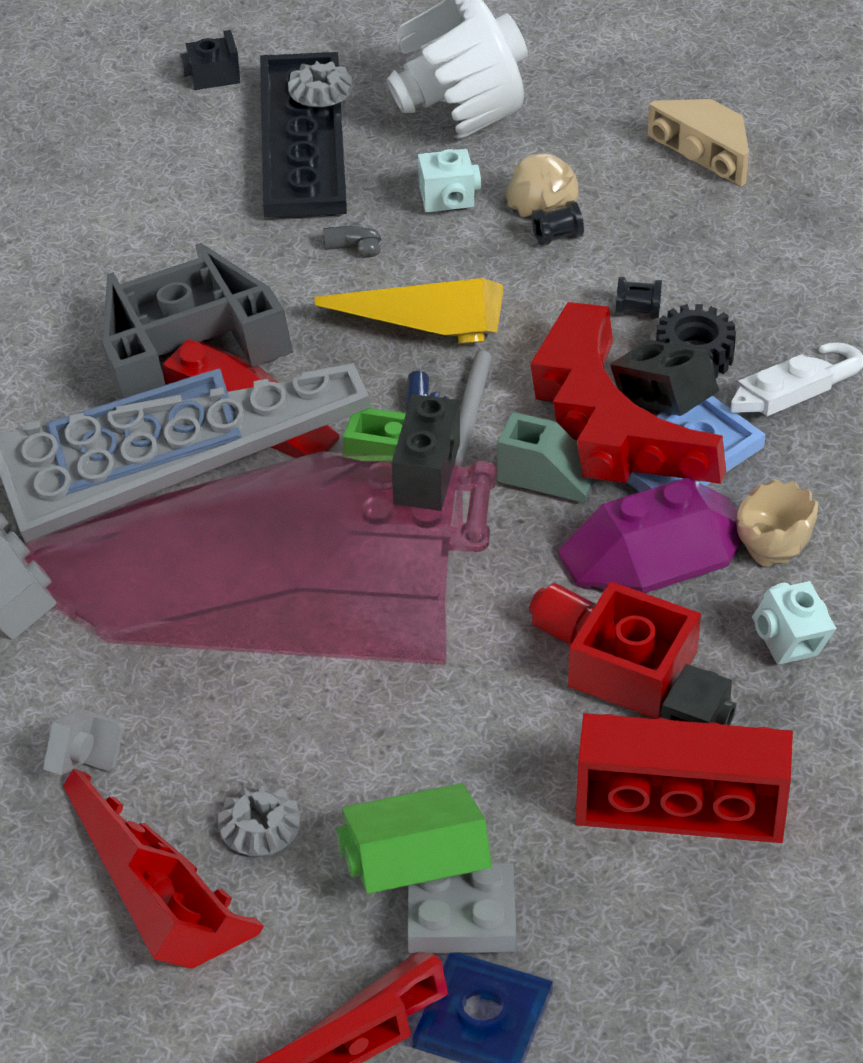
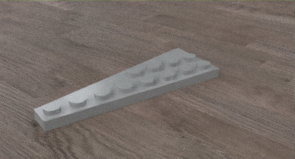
[0,363,372,543]

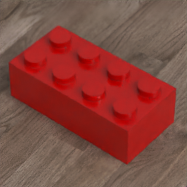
[575,713,793,844]

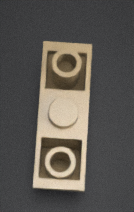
[648,99,749,187]

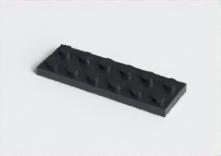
[260,52,347,218]

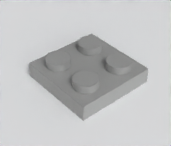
[408,863,517,954]

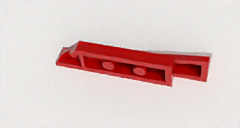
[256,952,449,1063]

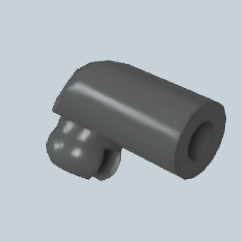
[323,225,382,258]

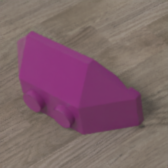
[558,477,742,593]

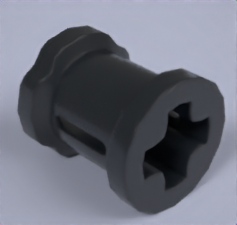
[531,200,584,246]
[616,277,662,318]

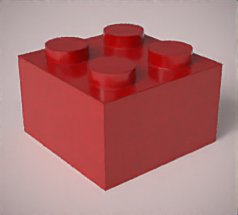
[568,581,701,719]

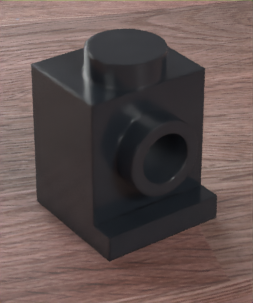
[180,30,241,90]

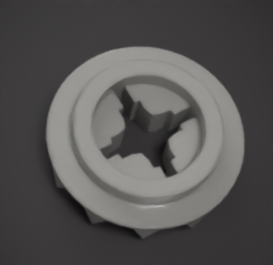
[288,60,352,107]
[217,783,300,856]

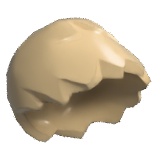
[504,153,579,218]
[736,479,818,567]

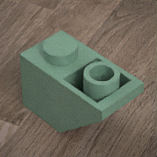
[497,412,595,503]

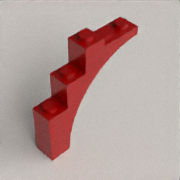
[530,302,726,484]

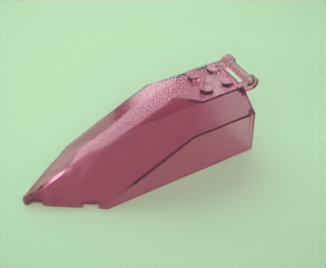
[25,452,497,665]

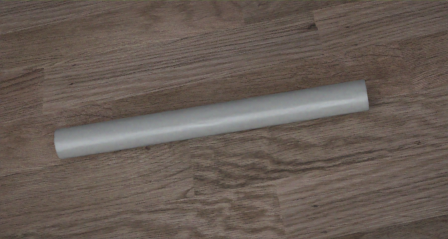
[449,351,492,486]

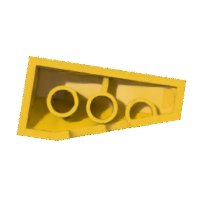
[314,278,503,344]

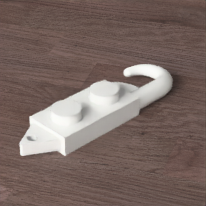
[730,342,863,416]

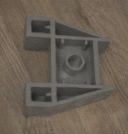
[102,243,293,399]

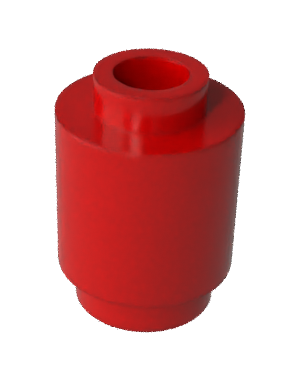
[529,583,596,645]

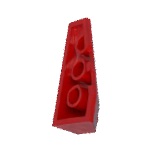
[162,339,340,466]

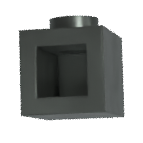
[661,664,736,725]

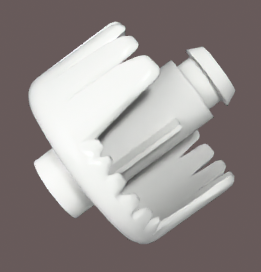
[387,0,528,139]

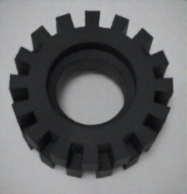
[656,304,736,378]

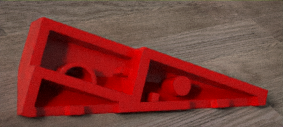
[63,769,264,969]

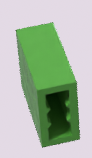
[336,783,492,894]

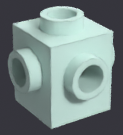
[418,149,481,212]
[752,581,836,665]

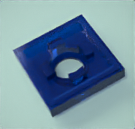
[412,953,553,1063]

